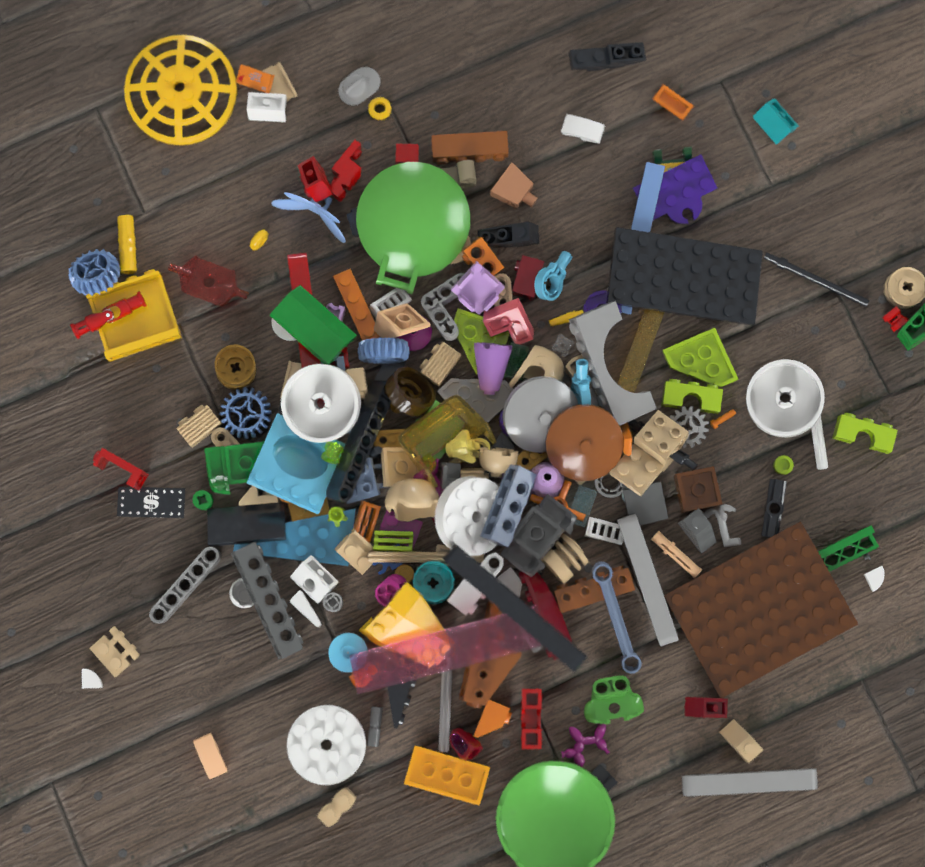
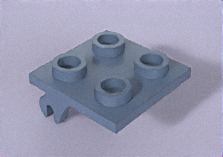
[347,457,386,504]

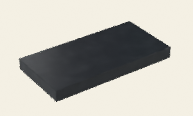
[207,502,286,547]

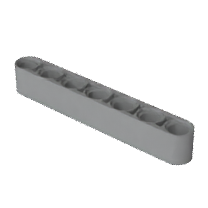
[617,514,679,647]
[682,768,818,796]

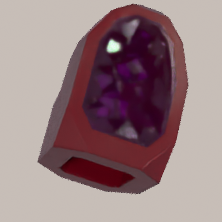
[449,728,483,761]

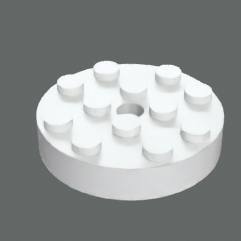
[746,359,825,437]
[281,364,361,443]
[435,476,503,556]
[287,705,366,785]

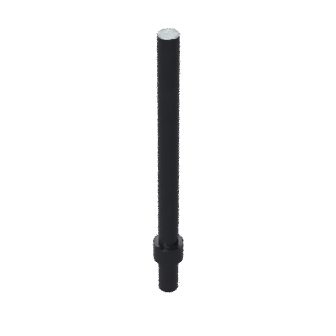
[763,252,870,307]

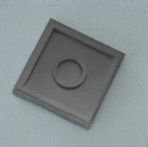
[622,481,669,525]

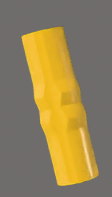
[117,215,137,274]

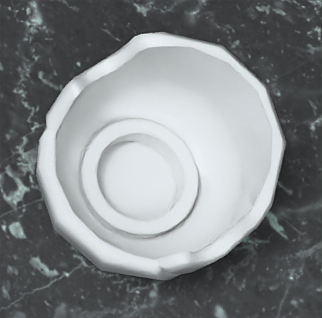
[229,578,254,608]

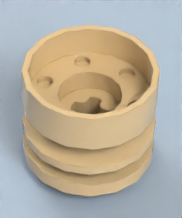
[541,533,589,584]

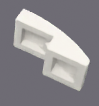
[561,114,605,144]

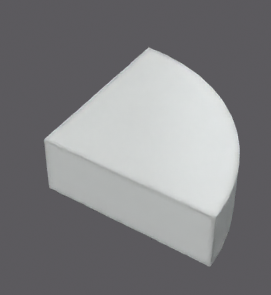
[864,566,884,592]
[82,669,103,688]

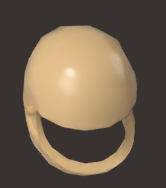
[509,345,564,388]

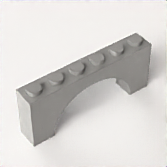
[569,301,657,426]

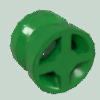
[193,490,214,510]

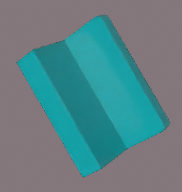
[753,98,799,144]

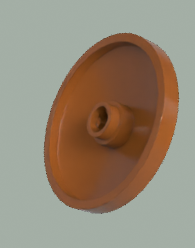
[546,404,624,481]

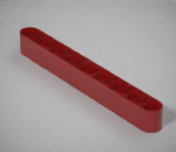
[287,253,326,409]

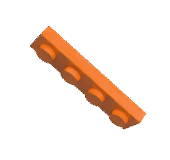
[333,269,381,340]

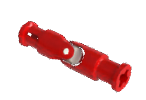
[70,291,147,339]

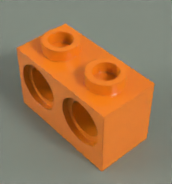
[461,237,504,276]

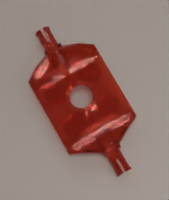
[168,255,249,307]

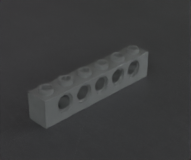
[231,542,303,659]

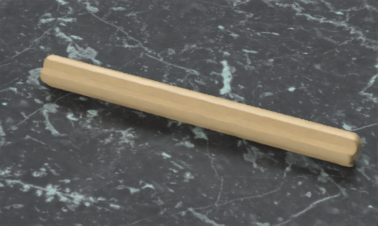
[368,552,484,563]

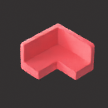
[483,298,534,346]

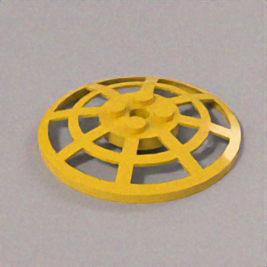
[124,35,237,145]

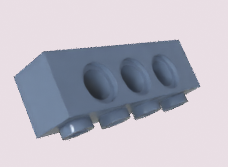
[480,464,537,547]

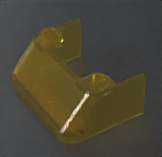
[398,395,496,488]

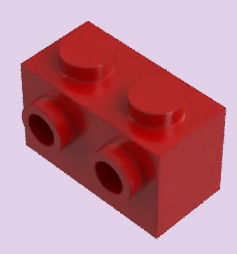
[297,156,332,203]

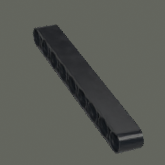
[443,544,588,673]

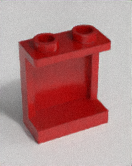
[93,448,149,491]

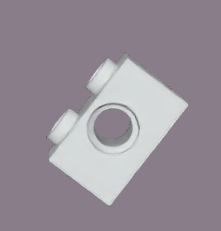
[290,555,339,604]

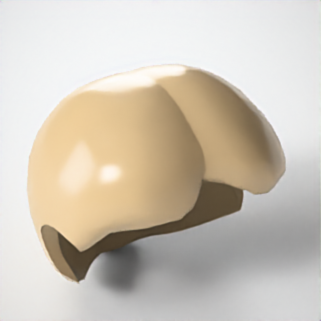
[385,479,439,521]

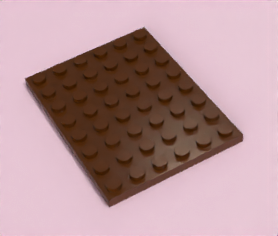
[664,521,858,698]

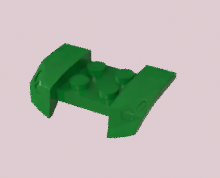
[204,441,264,495]

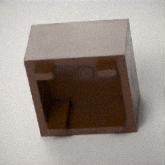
[674,466,722,514]

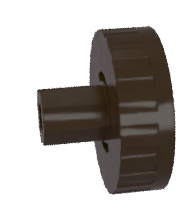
[385,367,435,416]

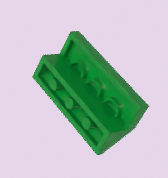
[269,285,357,365]

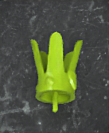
[328,507,348,527]

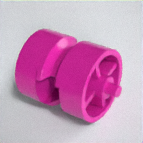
[375,574,407,607]

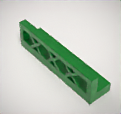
[818,525,879,572]

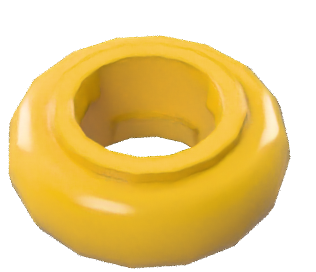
[368,97,391,120]
[250,230,268,251]

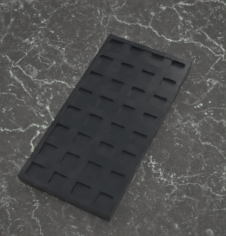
[606,227,763,326]

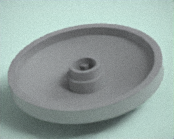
[503,376,578,452]

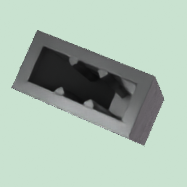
[678,508,716,554]

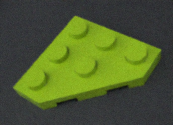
[454,308,510,375]
[662,328,738,388]

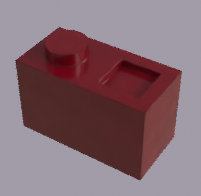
[512,255,544,301]

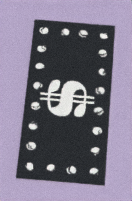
[117,487,185,518]

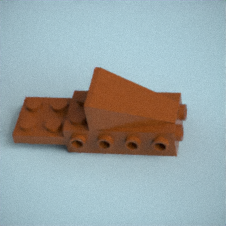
[458,599,522,708]

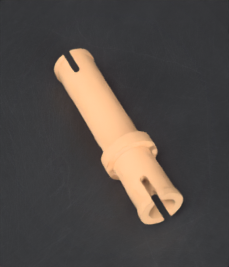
[651,531,702,578]

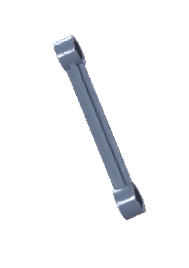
[592,562,641,674]

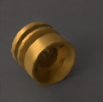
[214,344,256,390]

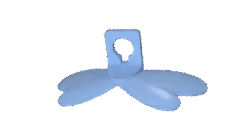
[272,192,346,243]

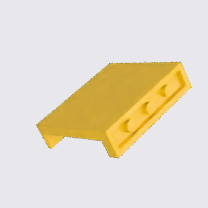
[86,270,182,362]

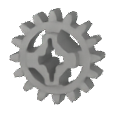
[670,406,709,448]

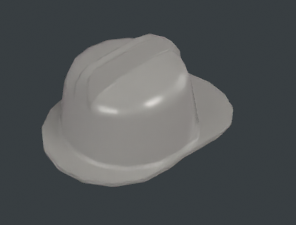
[339,67,380,105]

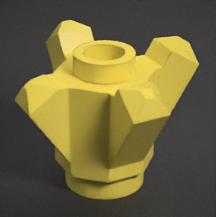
[445,430,480,464]

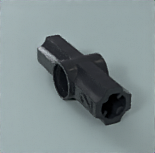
[761,479,787,537]

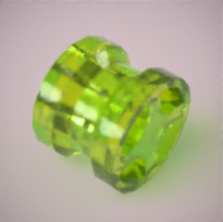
[321,442,344,464]

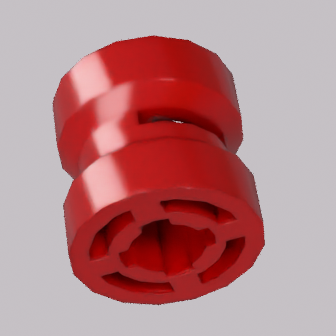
[882,306,909,332]

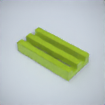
[373,530,414,552]

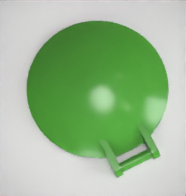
[356,162,470,294]
[496,761,615,867]

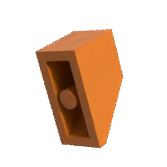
[473,700,512,738]

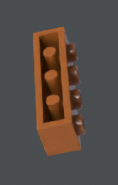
[431,131,508,165]
[553,566,635,613]

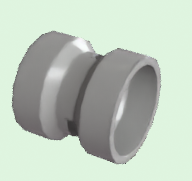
[323,592,343,612]

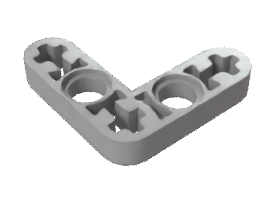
[421,273,465,341]

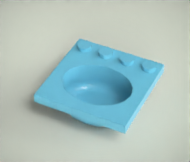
[247,413,345,514]

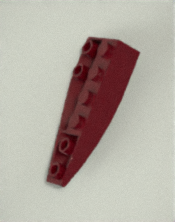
[518,571,572,660]

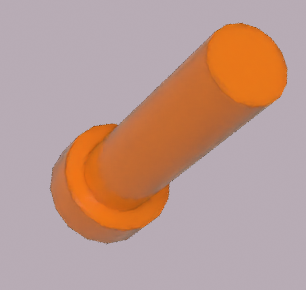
[710,409,736,429]

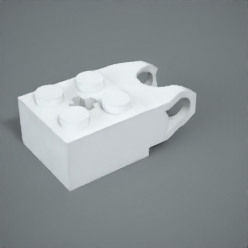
[448,553,504,616]

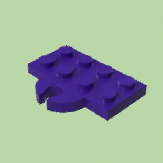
[632,155,717,224]

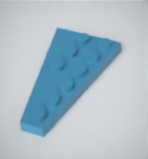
[233,509,356,566]

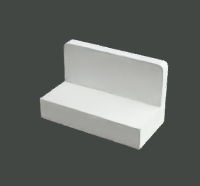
[247,92,287,122]

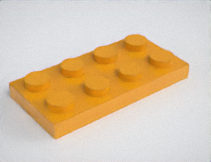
[404,745,490,806]

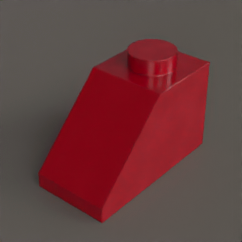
[684,697,728,718]

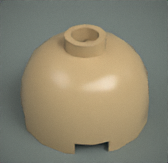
[479,447,518,477]

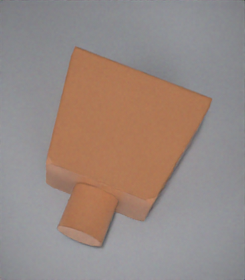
[490,163,538,209]

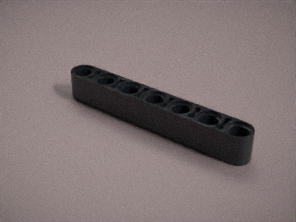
[326,380,391,502]

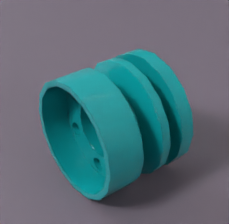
[412,561,454,605]

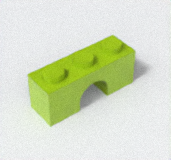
[661,379,723,414]
[832,413,898,454]

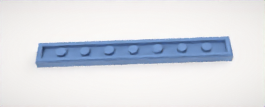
[621,162,665,315]

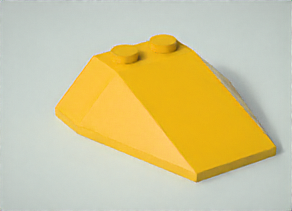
[359,582,454,669]

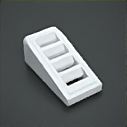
[369,288,412,319]
[584,517,623,545]
[290,590,322,628]

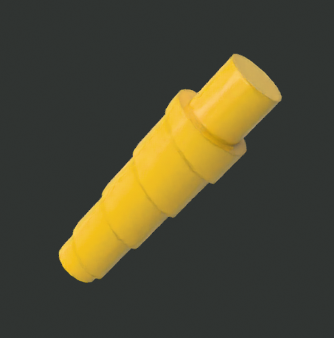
[549,310,583,326]

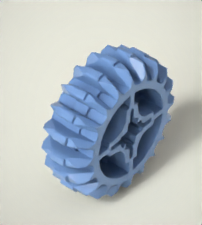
[68,249,121,296]
[358,337,409,364]
[220,387,272,439]

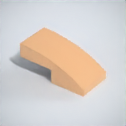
[193,733,228,779]

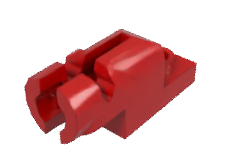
[330,140,362,202]

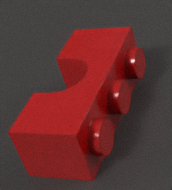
[521,689,542,749]

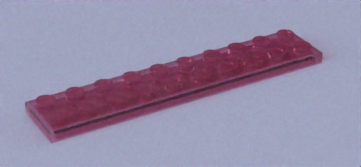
[349,606,542,694]

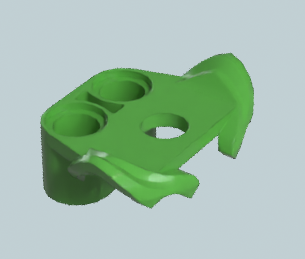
[584,676,644,724]

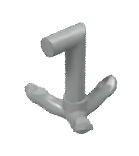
[704,504,741,547]

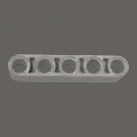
[149,547,221,623]

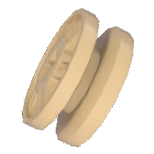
[884,267,925,309]

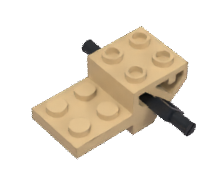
[610,410,698,497]

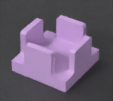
[451,261,505,315]

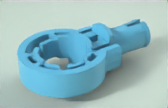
[534,251,572,301]
[571,359,591,405]

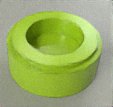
[773,455,793,475]

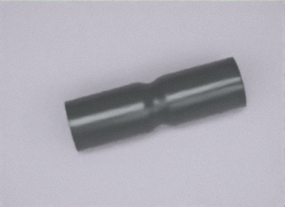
[367,706,383,747]

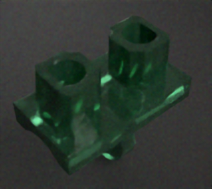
[504,343,529,381]

